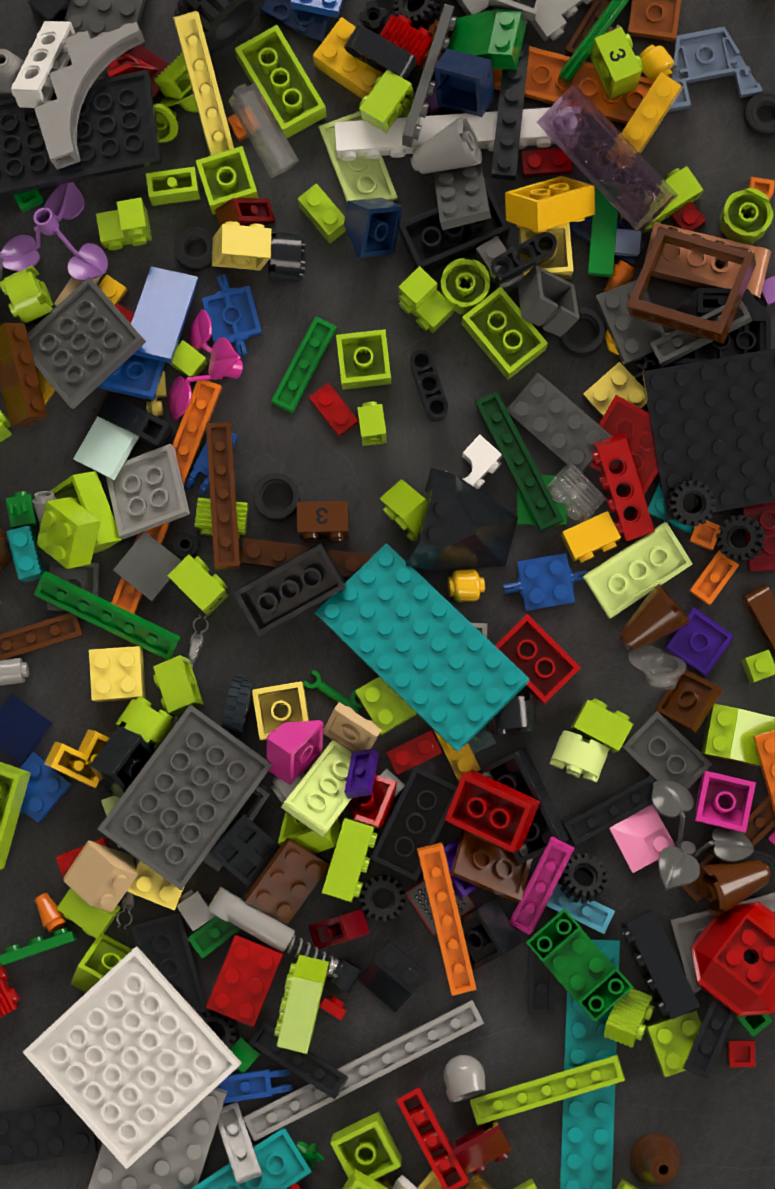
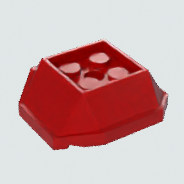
[690,902,775,1017]

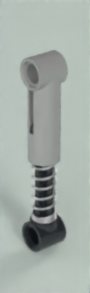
[207,887,363,993]

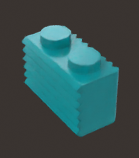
[6,525,46,583]

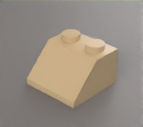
[63,840,138,912]

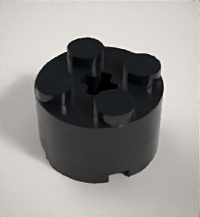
[268,231,306,282]
[486,694,537,735]

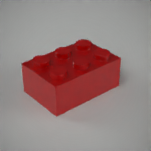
[495,614,581,705]
[445,770,540,853]
[206,934,284,1027]

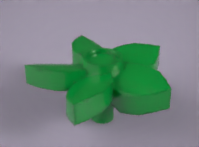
[297,1142,325,1169]

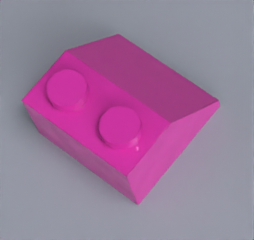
[266,720,323,785]
[695,771,756,833]

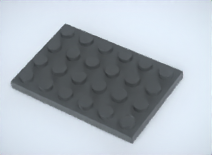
[97,705,272,890]

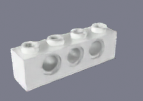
[11,21,75,108]

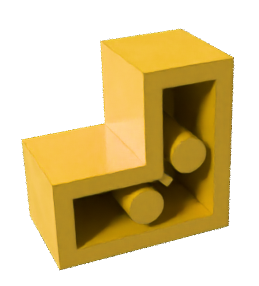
[44,729,109,788]

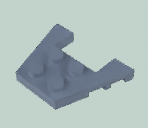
[668,27,762,112]

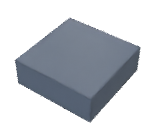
[615,229,641,257]

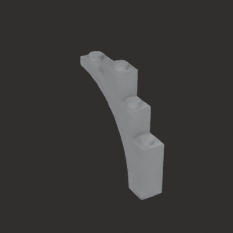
[457,0,593,42]
[34,22,145,170]

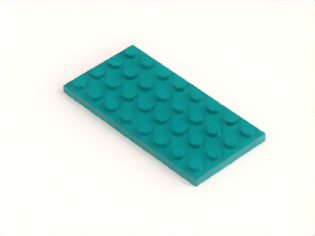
[315,543,530,753]

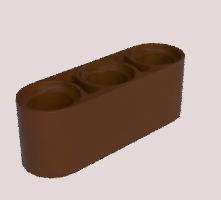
[742,584,775,657]

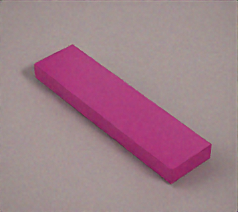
[509,836,575,936]

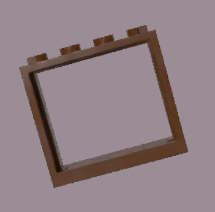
[627,227,756,344]

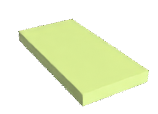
[319,111,398,202]
[582,522,692,619]
[281,740,352,837]

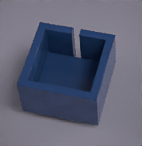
[434,49,494,117]

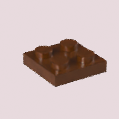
[655,668,723,732]

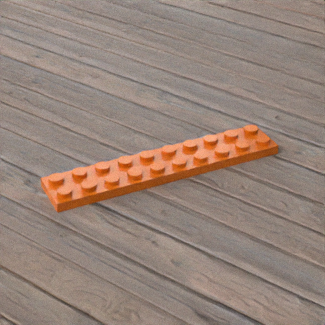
[420,20,655,125]

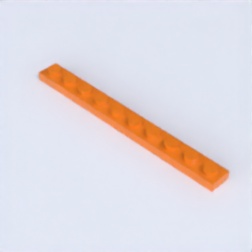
[111,380,222,614]

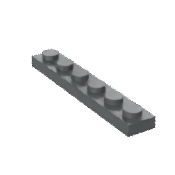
[402,4,457,148]

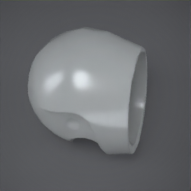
[444,1055,485,1103]

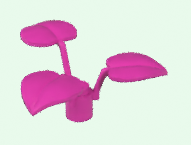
[168,309,243,421]

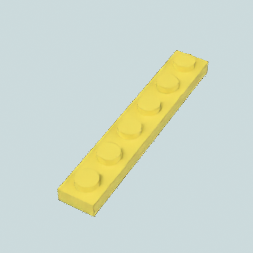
[173,11,234,156]

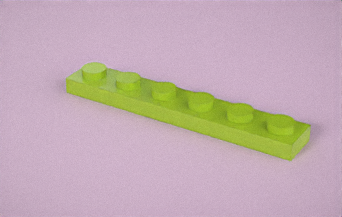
[470,1055,625,1125]

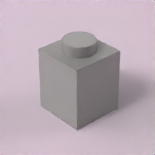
[177,890,216,931]

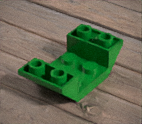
[526,908,634,1022]

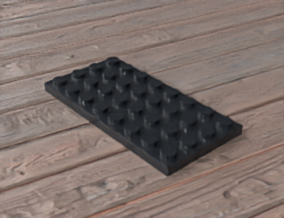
[0,69,162,197]

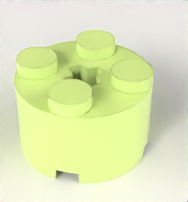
[549,730,609,783]

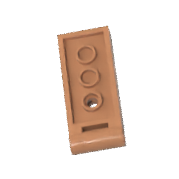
[642,222,771,300]

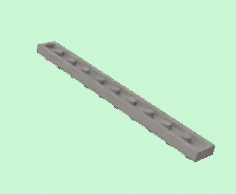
[243,1000,484,1141]

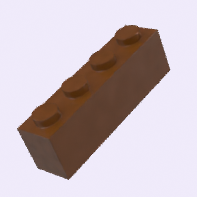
[0,323,48,427]

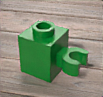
[6,491,39,529]

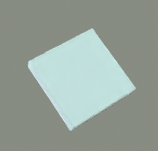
[73,416,139,480]

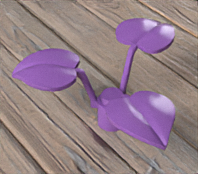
[0,182,108,281]

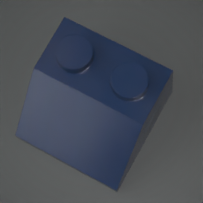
[344,197,403,258]

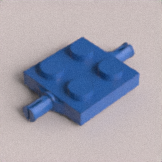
[202,275,262,357]
[503,553,588,611]
[19,752,73,823]

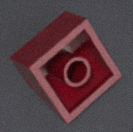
[451,1120,512,1175]

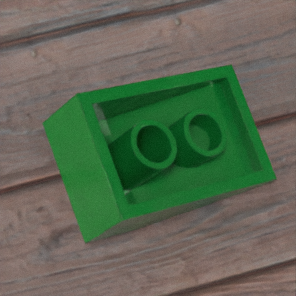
[448,9,526,70]

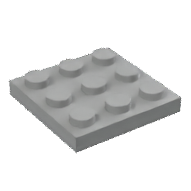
[106,444,190,539]

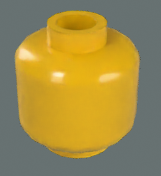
[639,45,674,81]
[447,569,485,603]

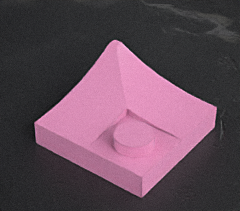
[609,804,676,873]

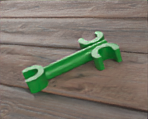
[303,670,363,713]

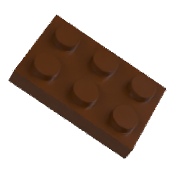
[450,829,532,903]
[244,837,330,925]

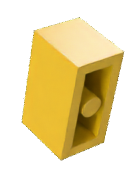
[561,511,621,563]

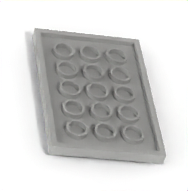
[88,1087,228,1189]

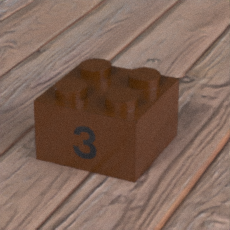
[297,501,349,543]

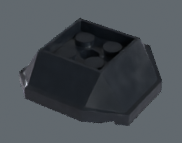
[670,288,771,366]

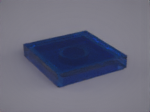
[0,694,53,764]

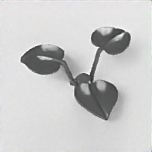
[651,780,754,890]

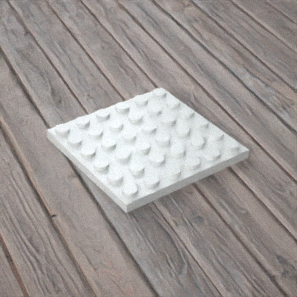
[23,947,241,1169]

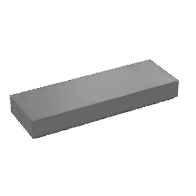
[217,1102,262,1184]

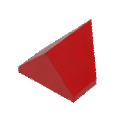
[105,53,158,77]
[347,775,397,829]

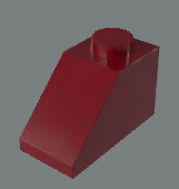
[215,198,276,227]
[308,909,370,949]

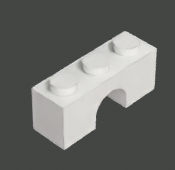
[446,434,502,490]

